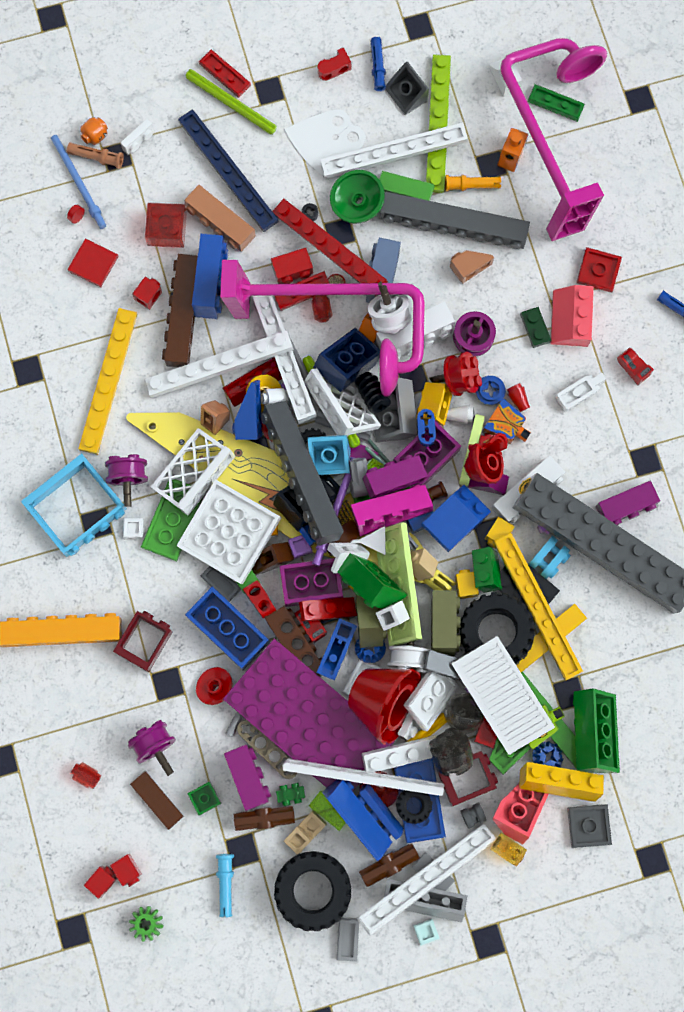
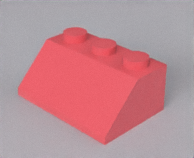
[551,285,594,347]

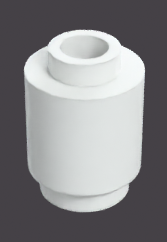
[261,388,290,406]

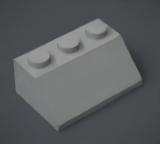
[373,378,418,442]

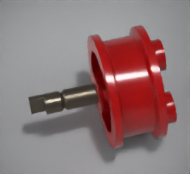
[429,352,482,396]

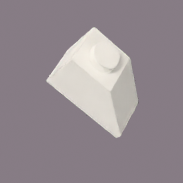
[489,59,522,97]

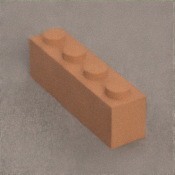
[184,185,256,252]

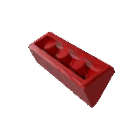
[223,357,282,407]

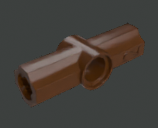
[233,806,295,831]
[359,843,420,887]

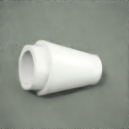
[447,405,474,424]

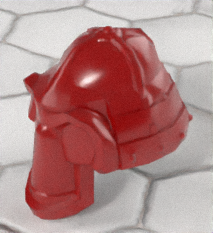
[464,433,508,484]

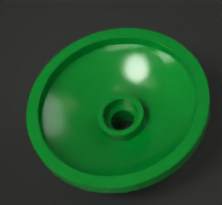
[330,170,385,224]

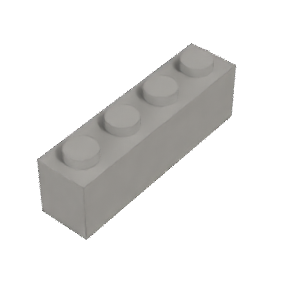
[384,879,467,922]

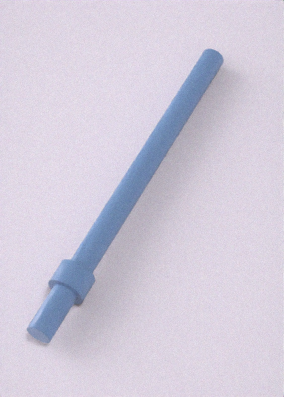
[51,135,107,229]

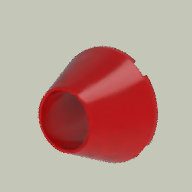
[348,669,421,745]

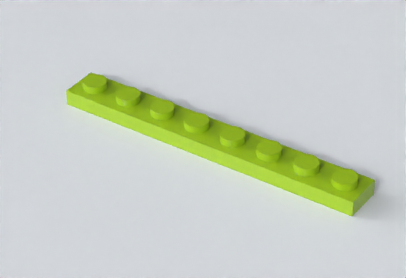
[426,54,451,193]

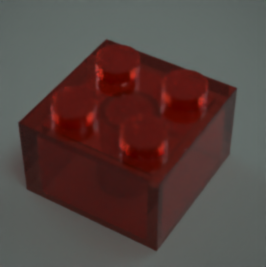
[145,203,187,248]

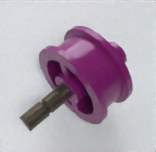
[453,311,496,357]
[105,454,148,507]
[128,720,176,776]

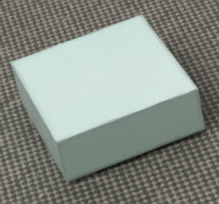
[413,919,440,946]

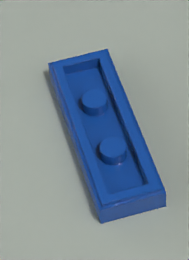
[359,784,404,840]

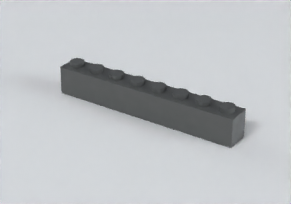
[380,192,530,249]
[261,400,343,546]

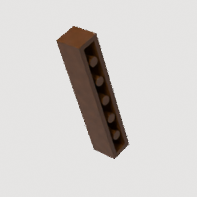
[162,254,198,367]

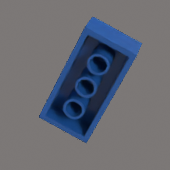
[192,234,228,319]
[185,586,270,670]

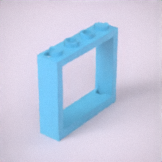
[21,453,127,557]

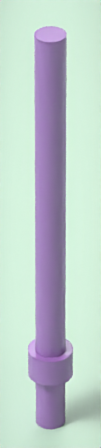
[312,457,354,566]

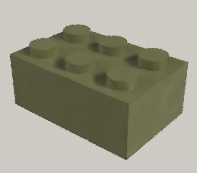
[431,590,460,657]

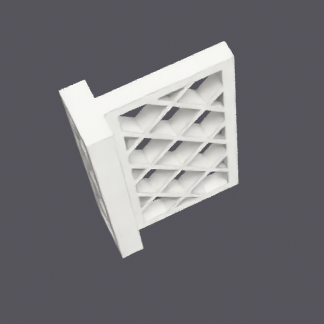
[304,368,381,437]
[151,428,236,516]

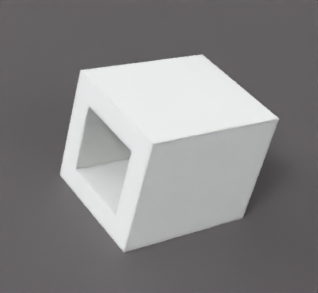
[376,601,410,631]

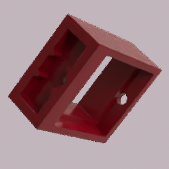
[113,611,173,672]
[436,751,498,807]

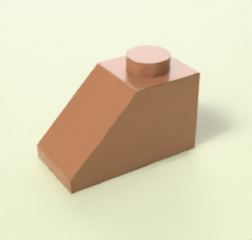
[450,250,494,284]
[201,400,230,435]

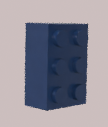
[313,328,380,392]

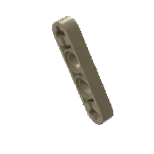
[237,720,297,779]

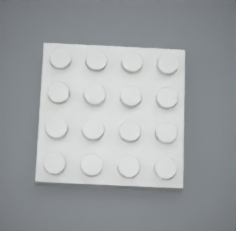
[177,479,282,585]

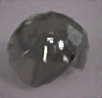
[444,692,484,735]

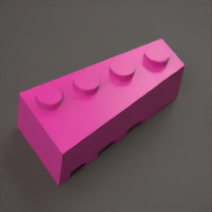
[351,485,433,536]

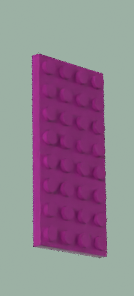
[223,638,395,792]

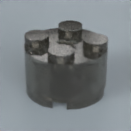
[429,728,474,776]

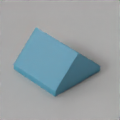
[307,435,351,475]

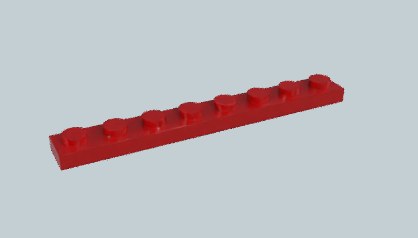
[272,198,388,296]

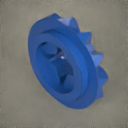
[475,376,506,406]
[355,639,386,663]
[532,741,564,767]

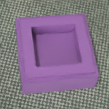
[288,535,313,559]

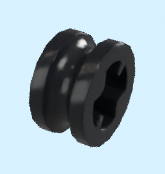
[302,203,318,222]

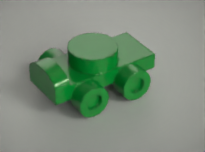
[276,783,306,806]

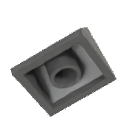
[385,61,429,115]

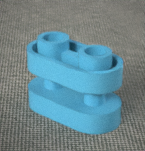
[528,535,571,579]

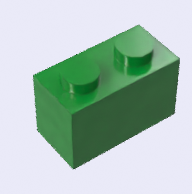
[472,547,502,593]

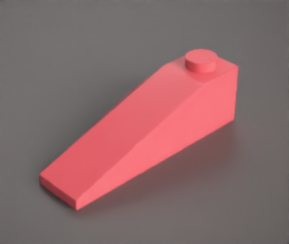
[493,784,548,845]

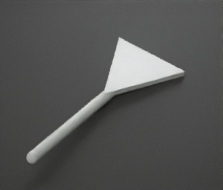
[351,526,386,555]

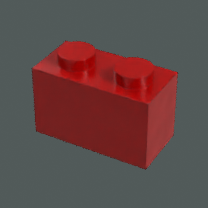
[271,247,313,284]

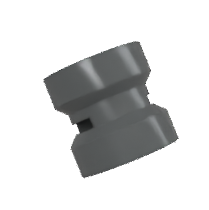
[460,802,487,829]

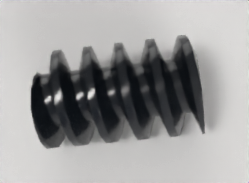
[354,372,391,413]

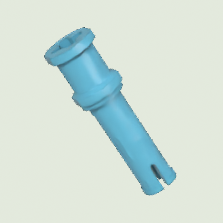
[216,854,234,917]

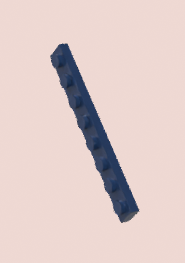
[178,109,278,232]

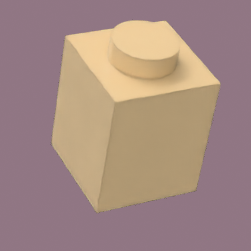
[410,548,438,581]

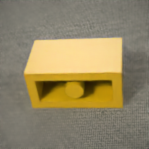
[416,382,452,426]

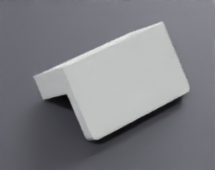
[327,543,370,573]

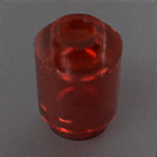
[311,295,333,322]
[70,762,102,789]

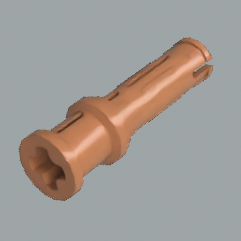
[67,142,124,169]

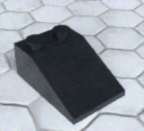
[273,474,340,532]

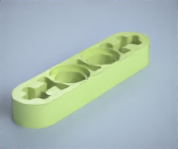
[459,414,485,486]

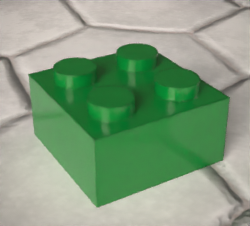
[187,781,222,816]

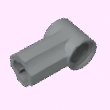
[349,458,369,498]

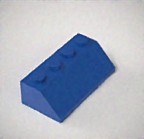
[322,779,392,862]

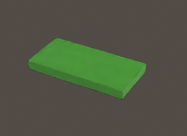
[141,479,203,562]

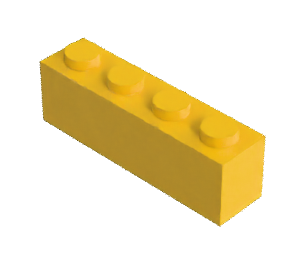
[519,762,604,802]

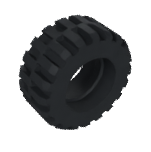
[459,592,535,665]
[274,851,351,932]

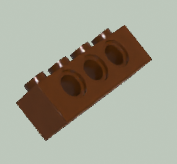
[265,605,322,677]

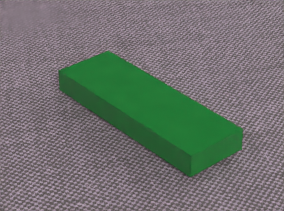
[528,84,585,122]

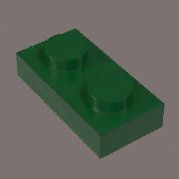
[520,307,551,348]

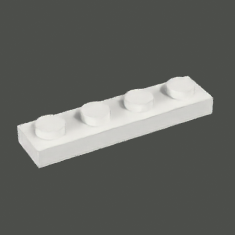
[362,735,442,772]

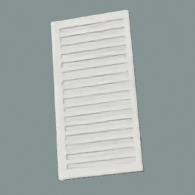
[451,636,555,755]

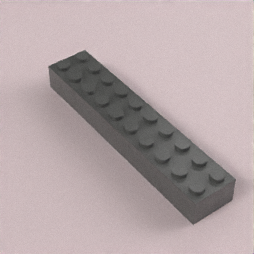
[512,473,684,614]

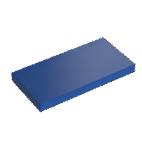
[394,758,446,844]

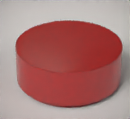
[67,204,85,224]

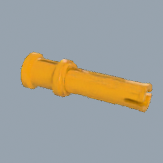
[445,175,501,191]

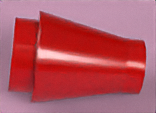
[507,383,530,412]

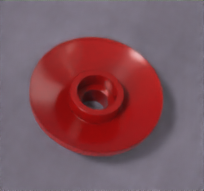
[196,667,233,705]

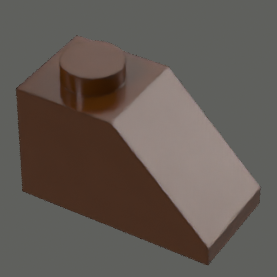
[251,542,294,576]

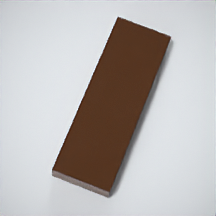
[130,771,184,830]

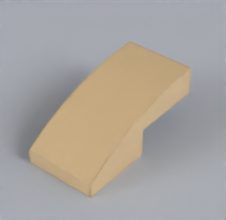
[284,810,327,855]

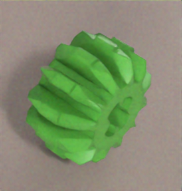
[129,906,164,942]

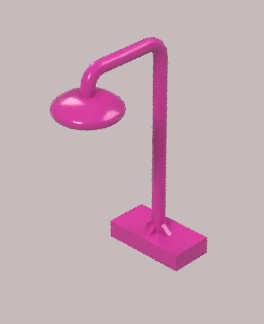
[500,38,607,241]
[220,260,425,397]

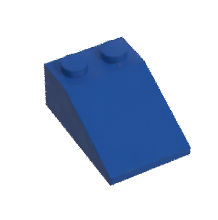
[421,485,491,552]

